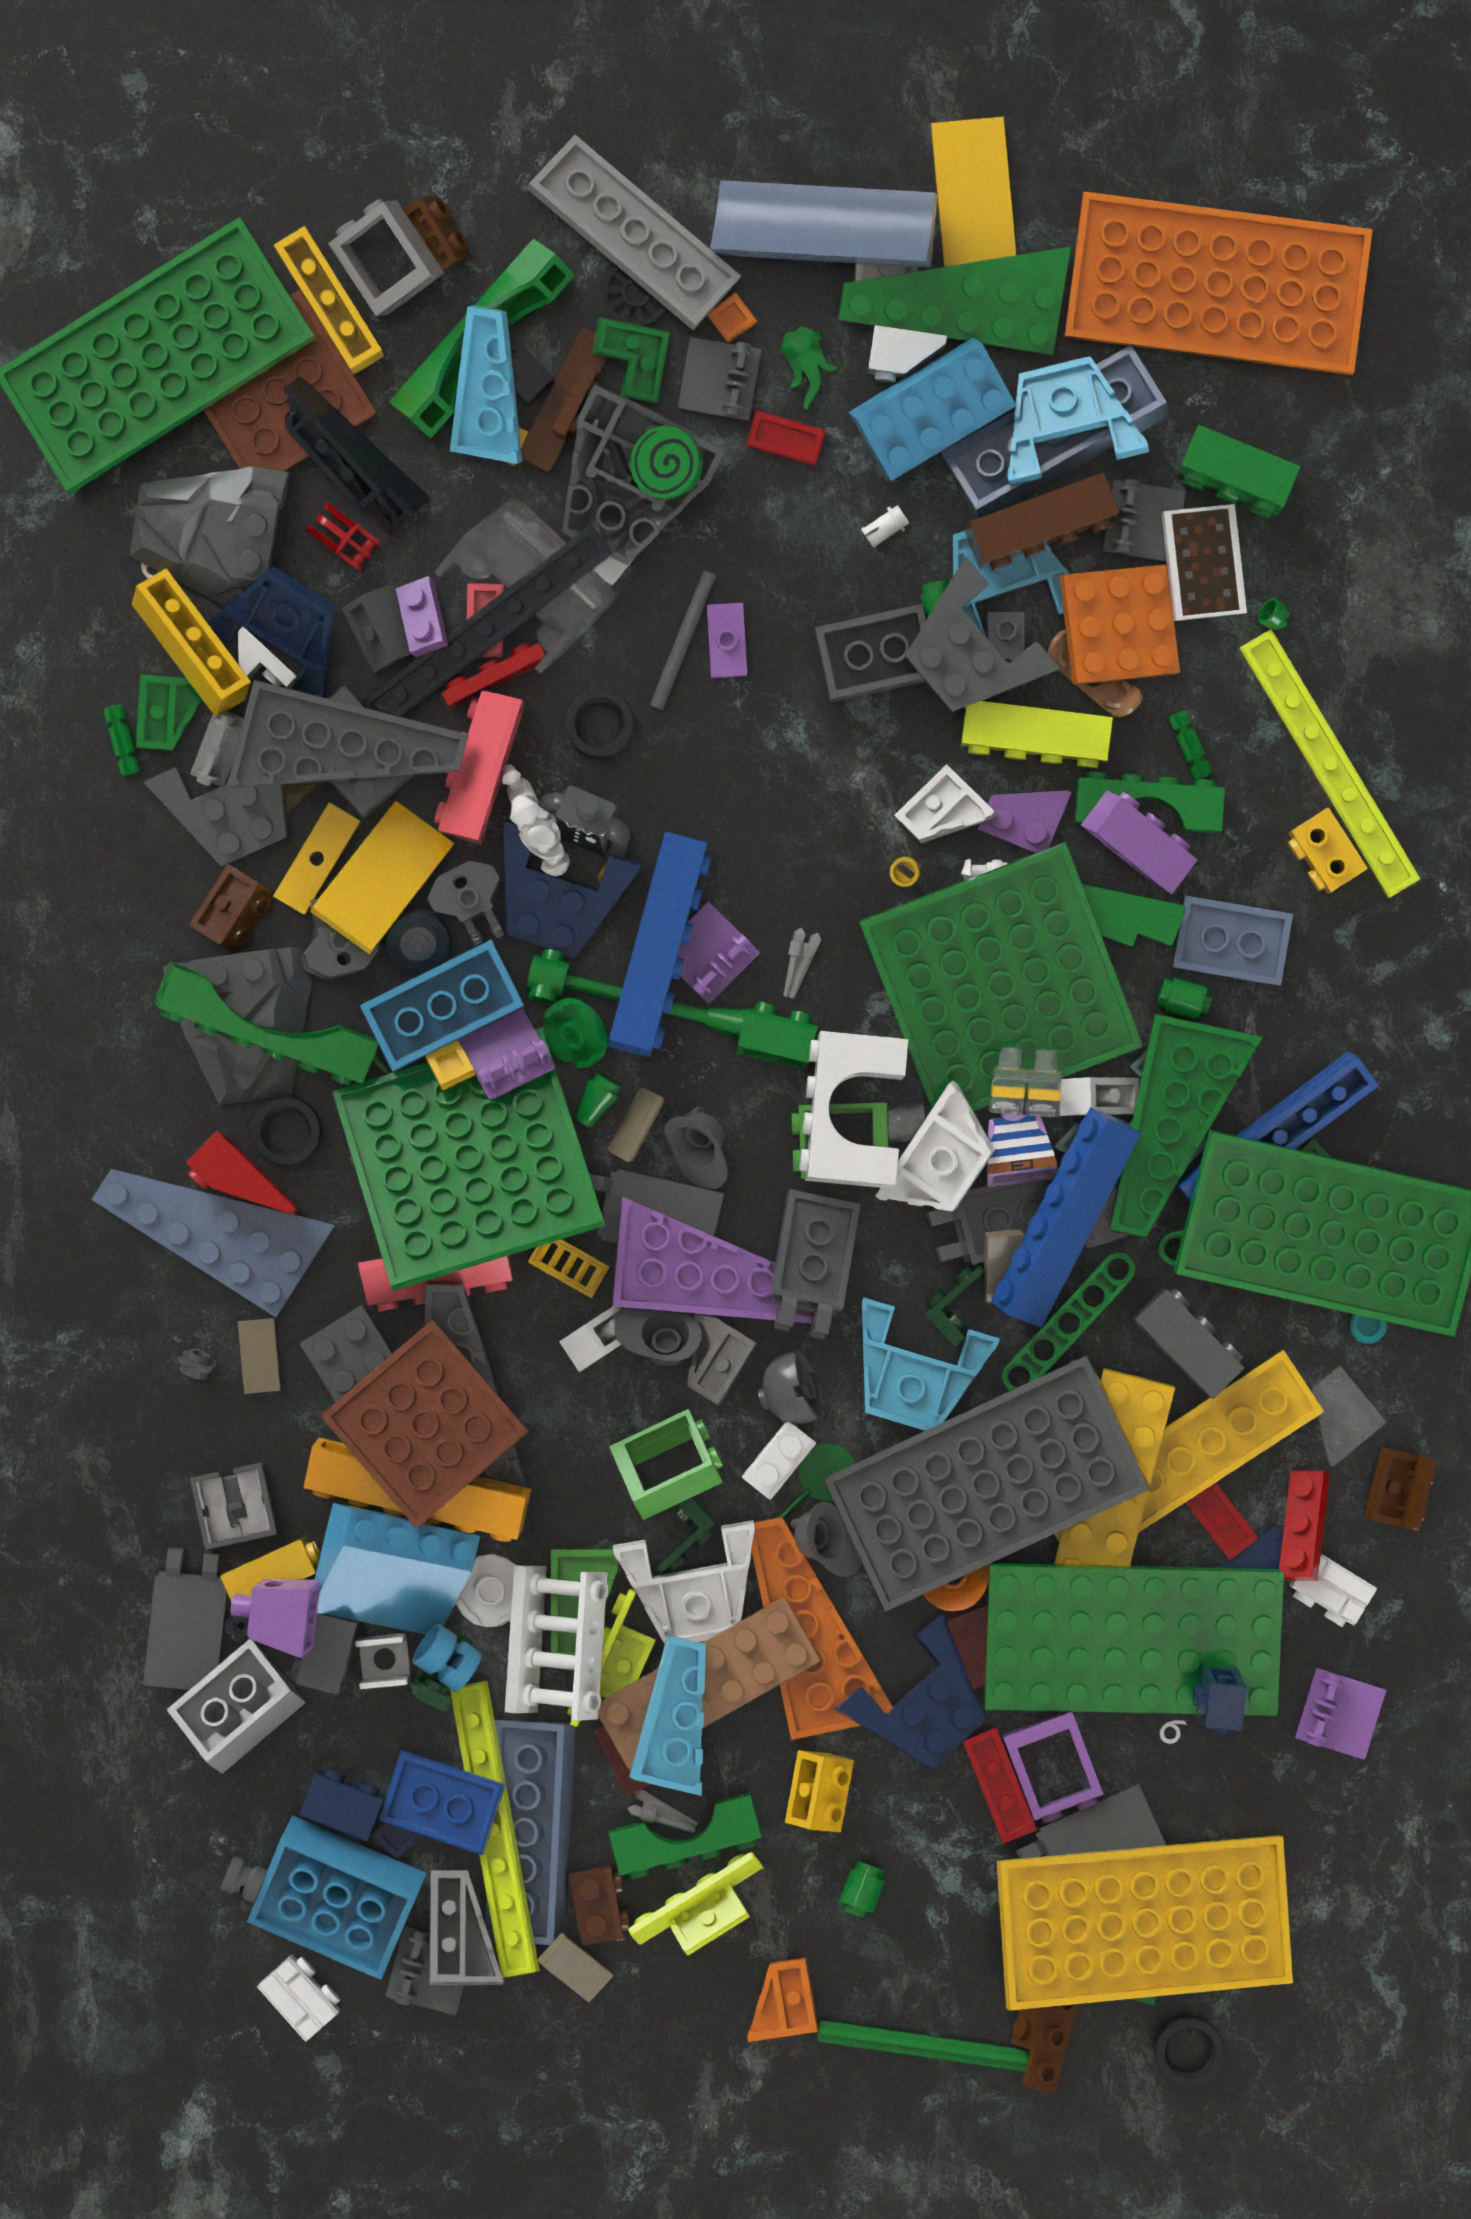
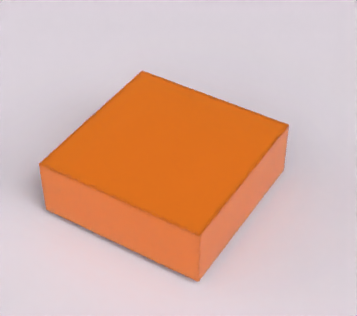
[707,292,757,343]

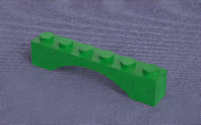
[389,239,575,439]
[154,961,379,1086]

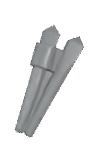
[783,928,821,999]
[627,1789,698,1833]

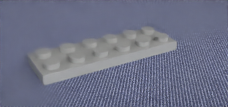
[527,135,741,330]

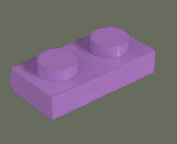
[396,576,448,657]

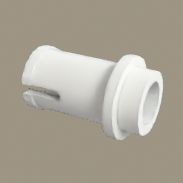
[861,505,909,548]

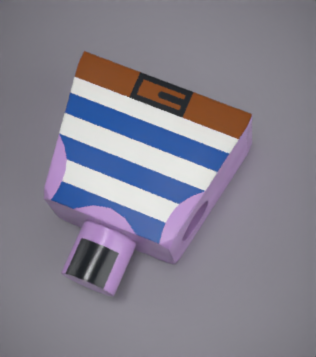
[987,1098,1057,1188]

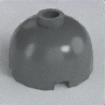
[758,1350,824,1425]

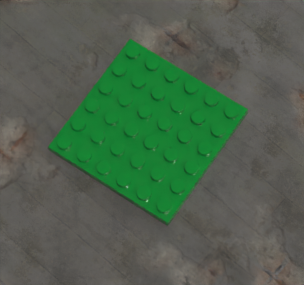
[859,842,1143,1112]
[332,1028,605,1291]

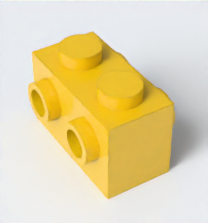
[1288,807,1368,894]
[785,1750,854,1832]

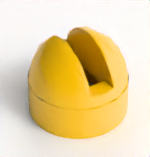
[890,857,920,887]

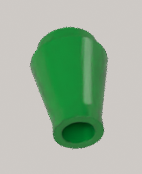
[574,1071,622,1128]

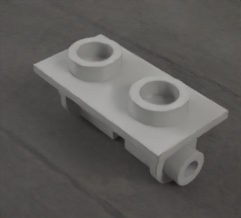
[190,711,244,787]

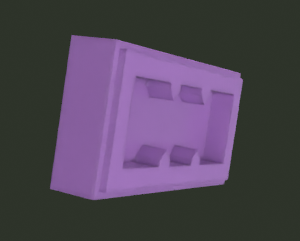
[707,603,747,679]

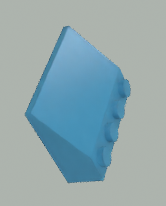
[314,1503,480,1634]
[247,1815,427,1980]

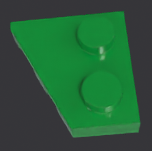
[135,674,202,751]

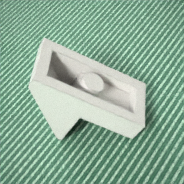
[238,627,297,689]

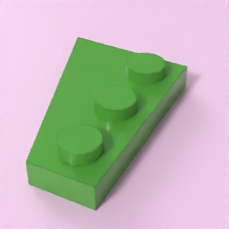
[551,1549,620,1655]

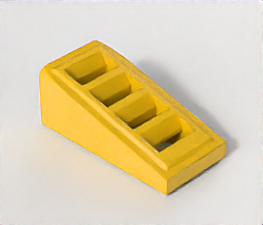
[528,1239,610,1298]

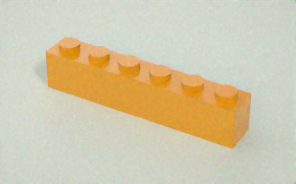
[304,1438,531,1542]

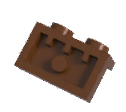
[403,195,472,272]
[189,864,274,954]
[568,1864,630,1946]

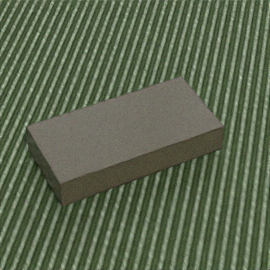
[983,1229,1024,1303]
[237,1318,281,1394]
[537,1933,614,2002]

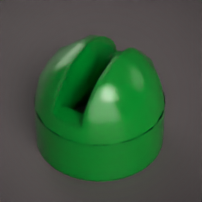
[1258,598,1290,630]

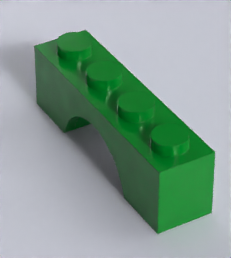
[1074,772,1225,834]
[608,1792,762,1880]

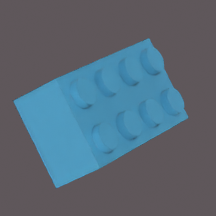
[848,337,1017,481]
[360,940,525,1072]

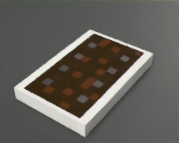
[1161,504,1247,621]

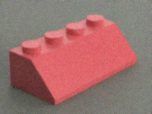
[434,691,525,845]
[358,1255,514,1312]

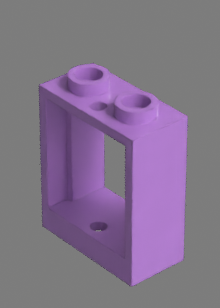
[1002,1711,1103,1823]

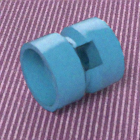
[412,1624,482,1692]

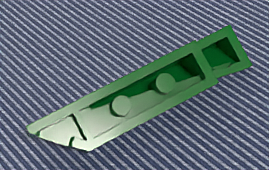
[1082,884,1186,947]

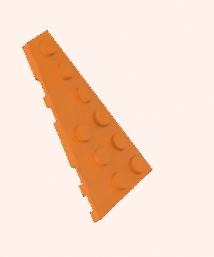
[751,1516,893,1740]

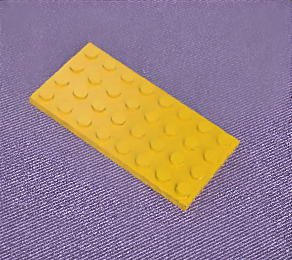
[997,1835,1293,2010]

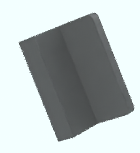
[341,585,412,674]

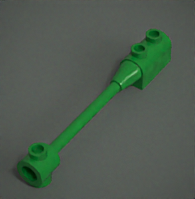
[526,949,818,1071]

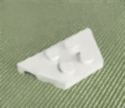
[875,1081,995,1211]

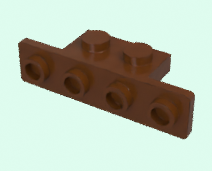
[521,328,608,472]
[1011,2004,1078,2094]

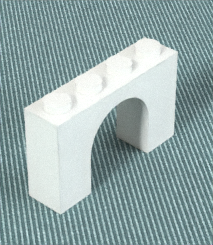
[799,1031,908,1189]

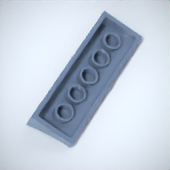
[710,180,937,268]
[941,345,1169,519]
[485,1719,576,1945]

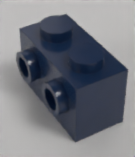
[1192,1666,1247,1735]
[299,1768,385,1841]

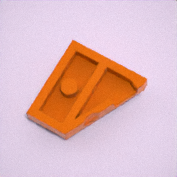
[747,1957,818,2042]

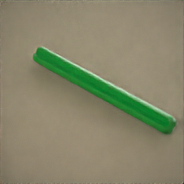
[817,2020,1031,2072]

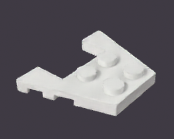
[613,1520,755,1644]

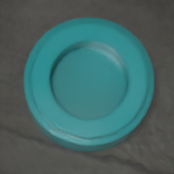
[1349,1314,1387,1344]

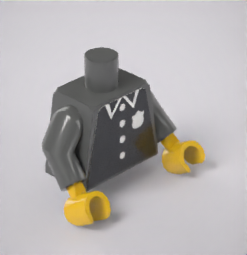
[531,786,631,883]

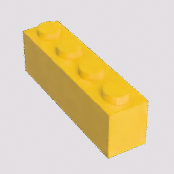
[274,226,384,375]
[132,568,251,717]

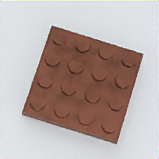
[203,290,378,471]
[321,1320,529,1528]

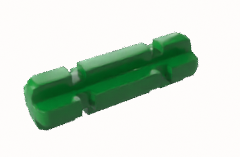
[104,705,140,776]
[1169,710,1213,780]

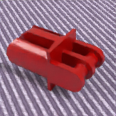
[305,502,381,572]

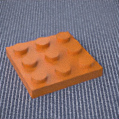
[1059,565,1180,685]

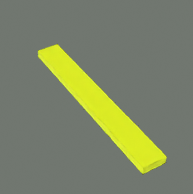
[1239,629,1420,898]
[450,1680,540,1978]

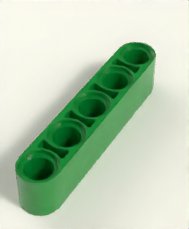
[1001,1253,1135,1391]

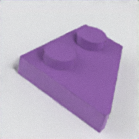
[977,790,1072,854]

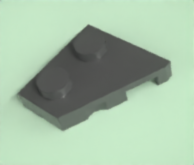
[687,1313,758,1406]

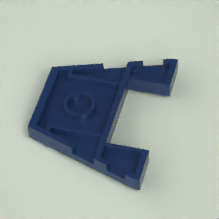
[207,566,335,698]
[503,819,642,958]
[834,1614,986,1769]

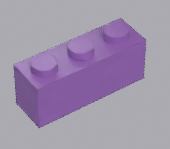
[1081,791,1197,895]

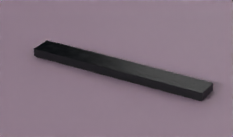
[361,525,614,717]

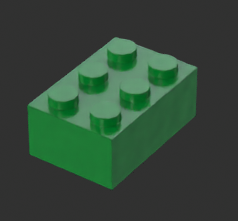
[1176,424,1301,518]

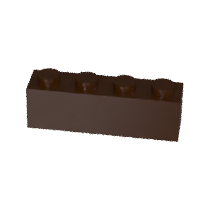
[964,473,1120,571]

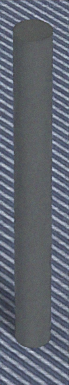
[649,570,717,711]

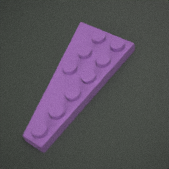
[612,1196,832,1325]

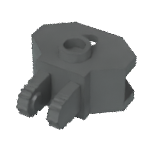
[427,861,504,947]
[300,899,379,981]

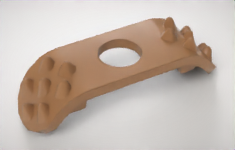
[1048,629,1143,718]

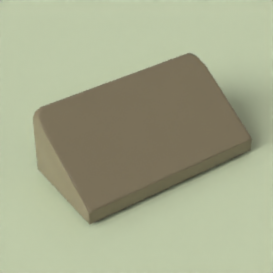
[608,1088,665,1163]

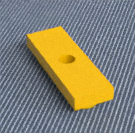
[273,802,361,915]

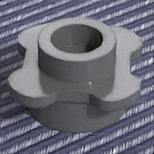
[178,1349,217,1380]

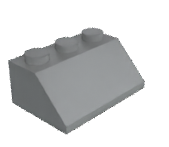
[167,1639,306,1774]

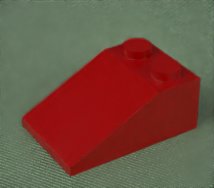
[186,1131,301,1214]

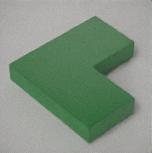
[592,317,670,405]

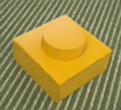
[425,1040,475,1091]

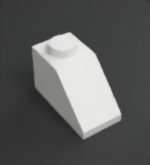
[868,325,947,383]
[1058,1077,1139,1116]
[559,1306,626,1372]

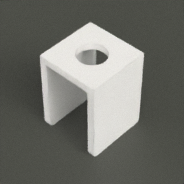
[355,1633,411,1689]

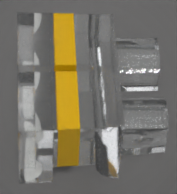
[988,1047,1061,1117]

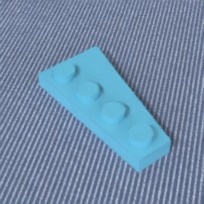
[450,305,522,464]
[629,1634,706,1796]

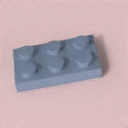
[1172,895,1293,986]

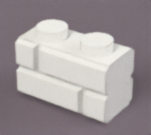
[742,1421,816,1500]
[1289,1554,1377,1627]
[257,1954,340,2042]

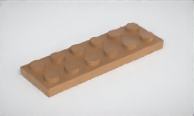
[598,1596,821,1770]

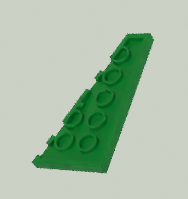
[837,247,1071,356]
[1109,1014,1263,1237]

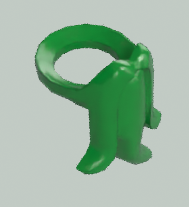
[779,326,838,410]

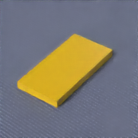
[931,117,1016,267]
[310,801,455,955]

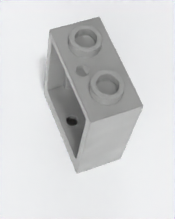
[328,199,444,316]

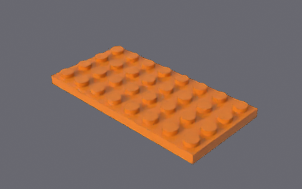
[1064,192,1373,375]

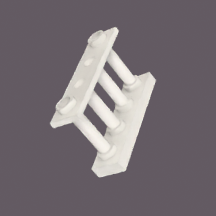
[505,1565,608,1721]

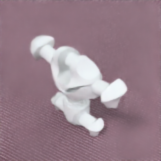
[502,764,570,876]

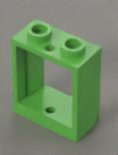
[792,1103,888,1179]
[609,1409,723,1520]

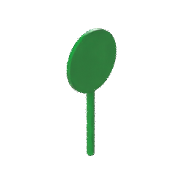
[776,1443,855,1519]

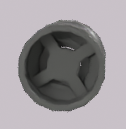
[220,1856,268,1904]

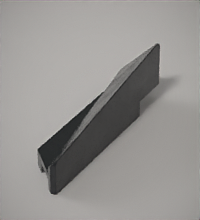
[284,377,430,534]

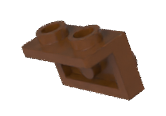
[1364,1447,1436,1531]

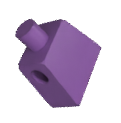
[231,1579,321,1658]

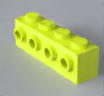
[961,701,1113,769]

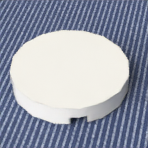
[456,1554,516,1627]

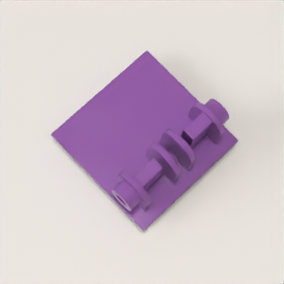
[678,902,760,1004]
[458,1008,555,1100]
[1295,1668,1386,1760]

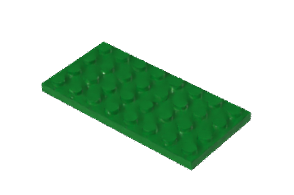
[0,217,316,495]
[1173,1130,1471,1337]
[984,1563,1284,1716]

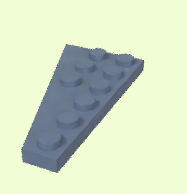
[91,1169,336,1317]

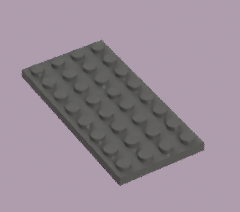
[824,1355,1151,1612]

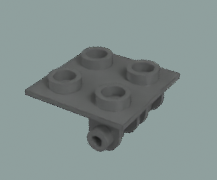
[677,337,762,421]
[1103,479,1186,562]
[385,1926,464,2015]

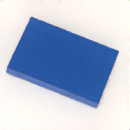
[379,1750,506,1855]

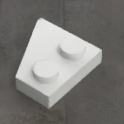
[895,764,996,843]

